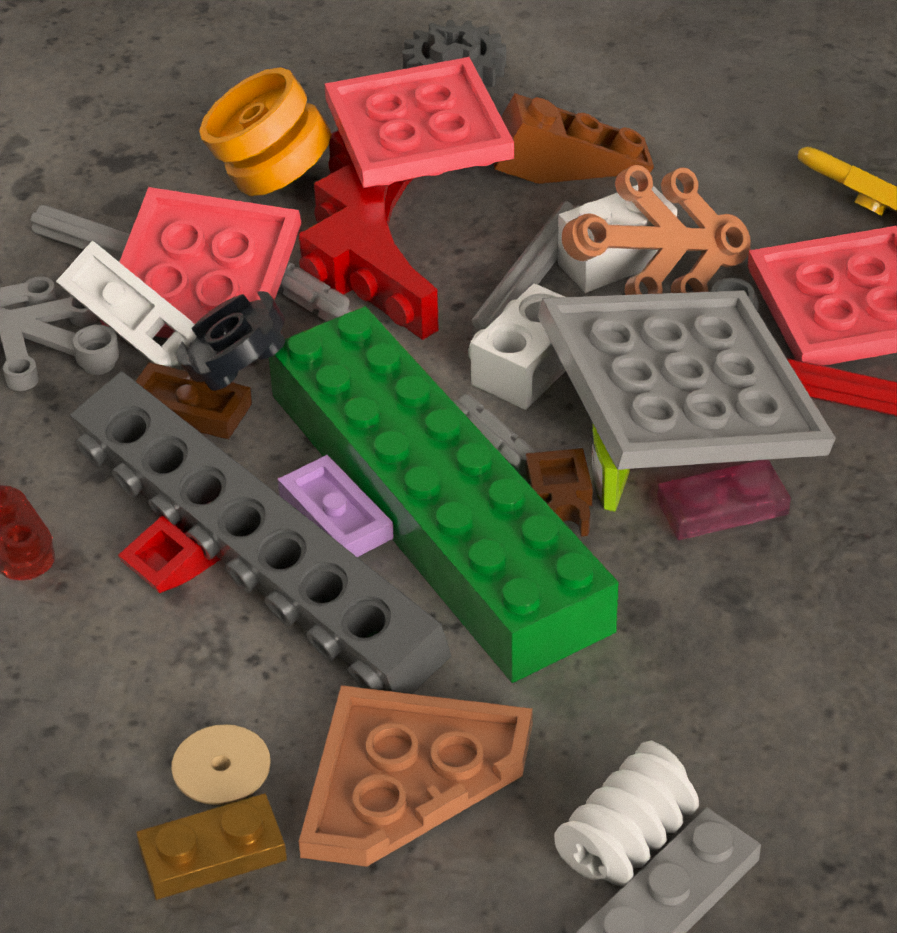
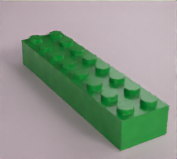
[269,306,619,683]

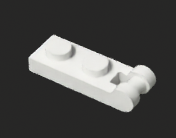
[56,240,197,369]

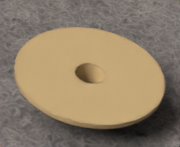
[172,725,271,805]

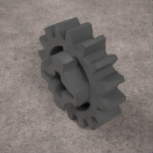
[402,20,506,87]

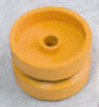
[199,67,332,196]

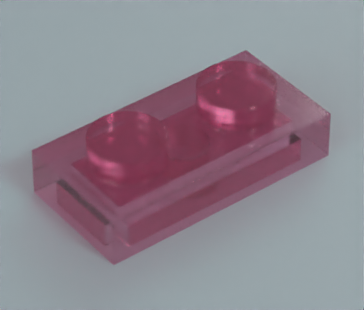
[657,459,791,540]

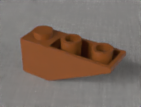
[493,93,654,184]

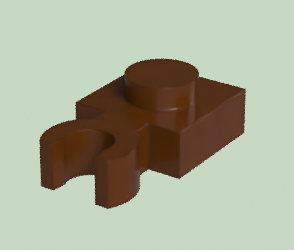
[526,448,593,537]

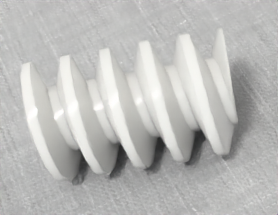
[554,740,699,886]

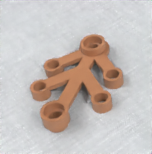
[562,165,751,295]

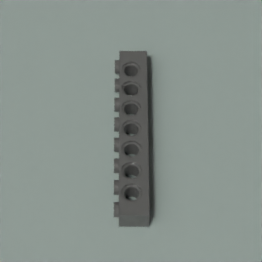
[70,371,452,694]

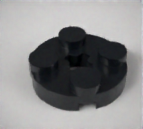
[177,291,285,391]

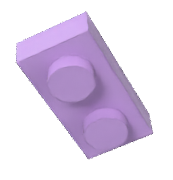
[278,455,394,557]

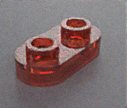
[0,486,55,580]

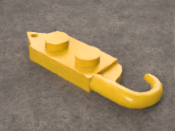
[797,147,897,216]

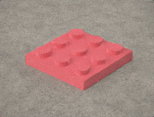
[325,57,514,188]
[100,187,302,338]
[747,226,897,366]

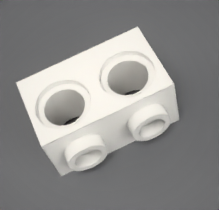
[468,283,566,410]

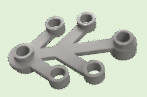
[0,276,119,391]

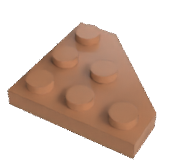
[299,685,533,867]

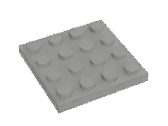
[537,291,836,470]

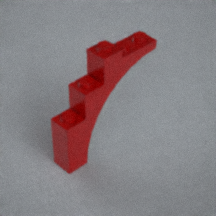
[299,130,439,340]

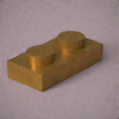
[136,793,287,900]

